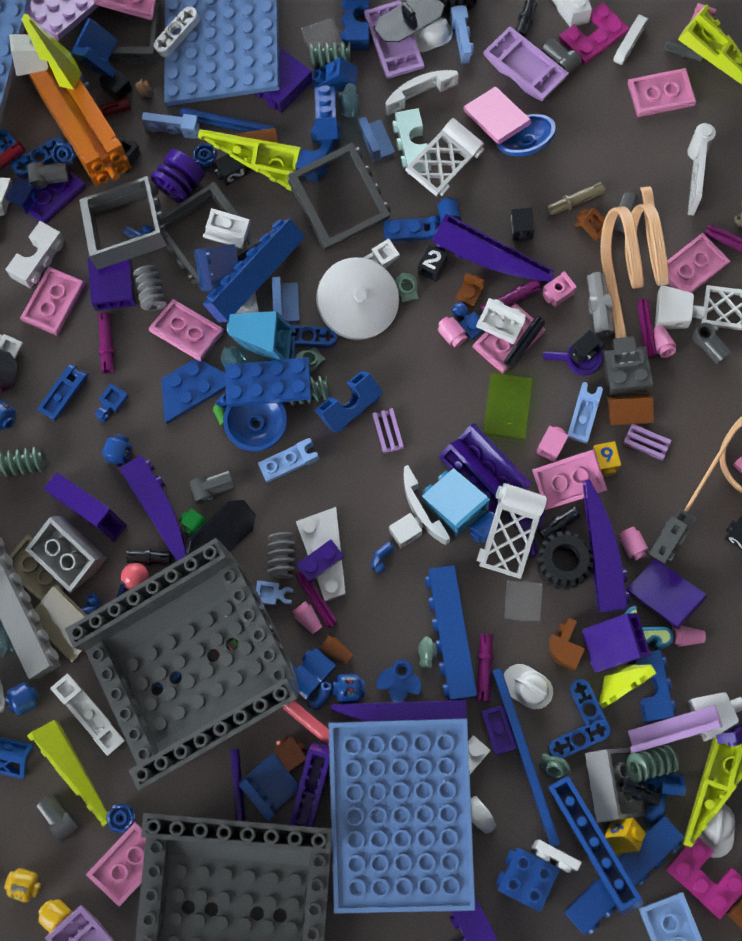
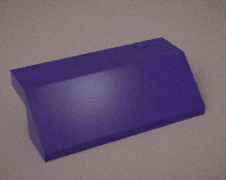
[439,423,532,514]

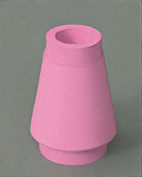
[653,325,677,358]
[292,601,323,635]
[671,625,706,647]

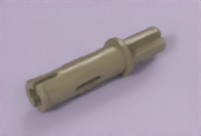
[547,182,606,215]

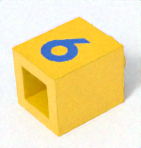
[592,441,621,476]
[605,818,646,854]

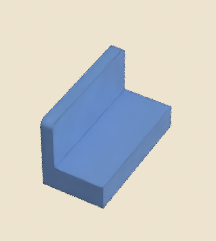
[358,117,395,162]
[272,277,300,323]

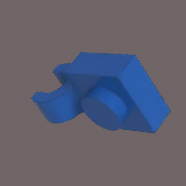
[95,383,129,423]

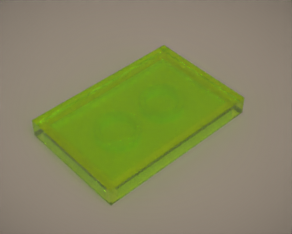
[483,373,533,440]

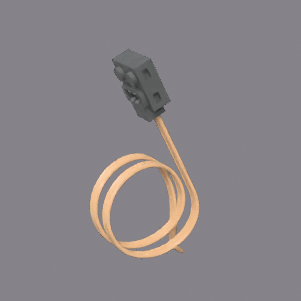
[601,186,669,396]
[648,416,742,563]

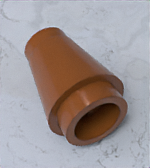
[319,635,353,665]

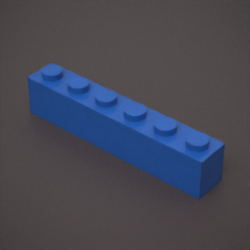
[203,219,305,322]
[425,565,477,701]
[549,776,643,916]
[563,816,684,934]

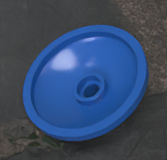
[497,114,556,157]
[223,402,287,452]

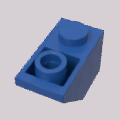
[313,57,357,91]

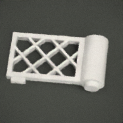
[405,118,485,196]
[687,123,716,216]
[701,285,742,331]
[476,483,547,579]

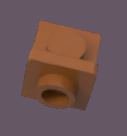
[573,207,605,240]
[455,273,485,309]

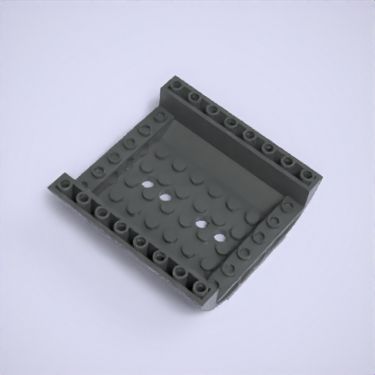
[65,538,299,791]
[135,813,332,941]

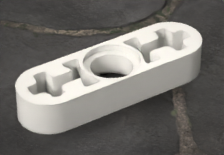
[154,7,200,57]
[613,14,648,65]

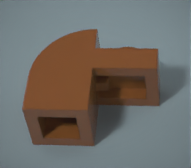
[548,618,585,672]

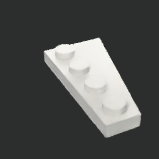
[296,507,346,602]

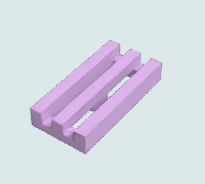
[372,408,404,454]
[623,424,671,461]

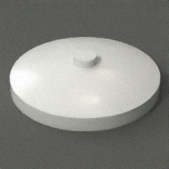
[316,257,399,340]

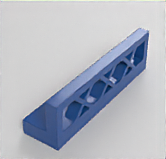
[0,737,34,779]

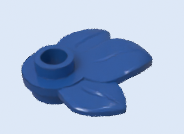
[376,660,421,702]

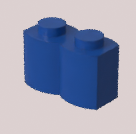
[294,648,336,701]

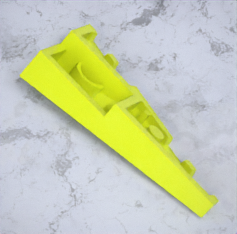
[678,4,742,84]
[21,14,82,90]
[198,129,301,191]
[599,665,656,709]
[27,720,108,827]
[682,737,742,847]

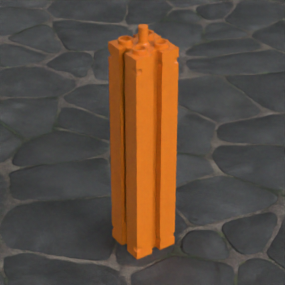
[23,28,131,186]

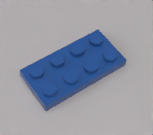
[225,357,311,407]

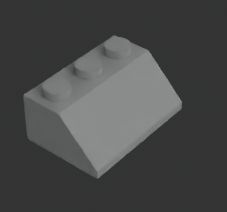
[25,516,107,593]
[585,748,645,823]

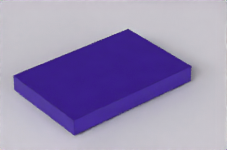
[15,163,87,224]
[626,558,707,629]

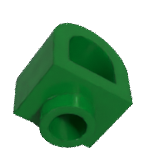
[179,508,207,536]

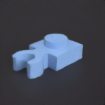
[256,580,294,606]

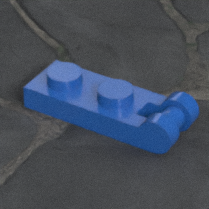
[383,216,440,242]
[37,364,89,422]

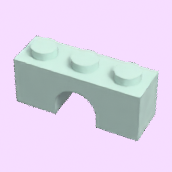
[392,108,431,175]

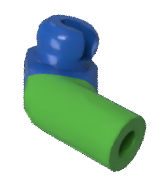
[213,394,227,426]

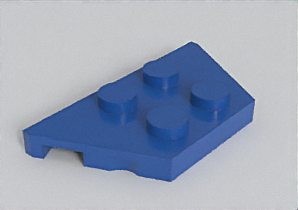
[161,359,226,424]

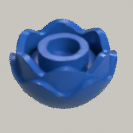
[51,141,76,167]
[193,144,217,168]
[106,804,135,833]

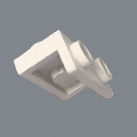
[476,298,527,344]

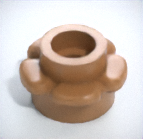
[135,78,152,98]

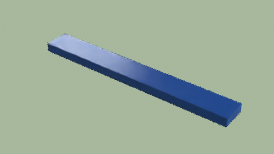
[492,668,560,847]

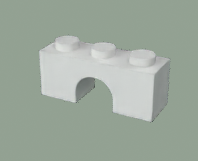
[5,221,65,289]

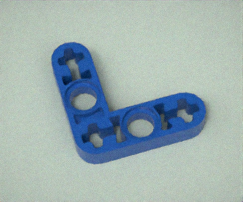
[0,129,66,179]
[289,325,338,359]
[548,679,610,758]

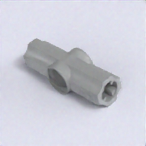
[586,272,614,337]

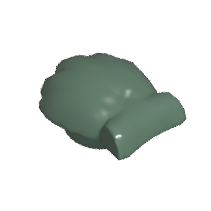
[395,273,419,303]
[296,347,326,372]
[418,636,437,668]
[538,753,571,778]

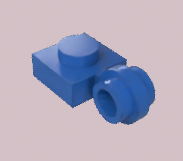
[451,302,484,341]
[640,773,686,796]

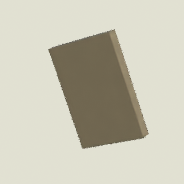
[9,534,65,601]
[34,585,87,663]

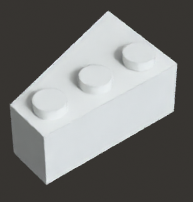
[552,0,592,27]

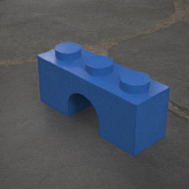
[341,0,369,51]
[315,86,338,140]
[295,121,343,183]
[315,370,383,433]
[632,650,676,723]

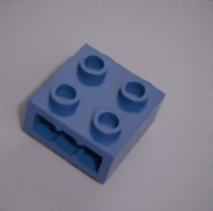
[495,847,560,912]

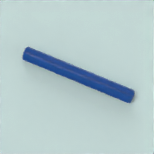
[179,108,275,132]

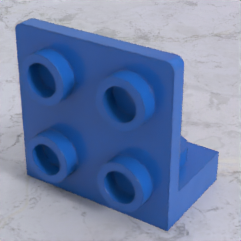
[71,19,117,78]
[194,244,238,291]
[238,754,299,821]

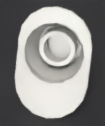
[413,17,453,52]
[504,664,553,709]
[699,804,735,858]

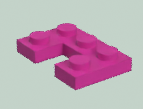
[559,3,629,66]
[665,837,742,919]

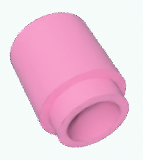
[437,317,468,348]
[619,527,649,561]

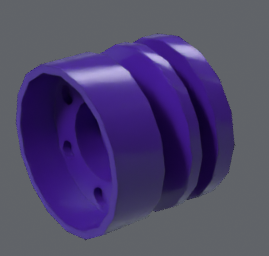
[150,149,205,203]

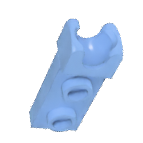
[449,5,474,64]
[142,112,200,139]
[567,382,603,444]
[258,438,320,483]

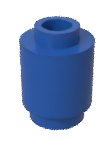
[437,197,461,221]
[469,511,499,543]

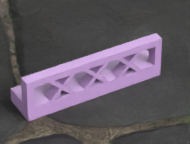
[628,705,723,753]

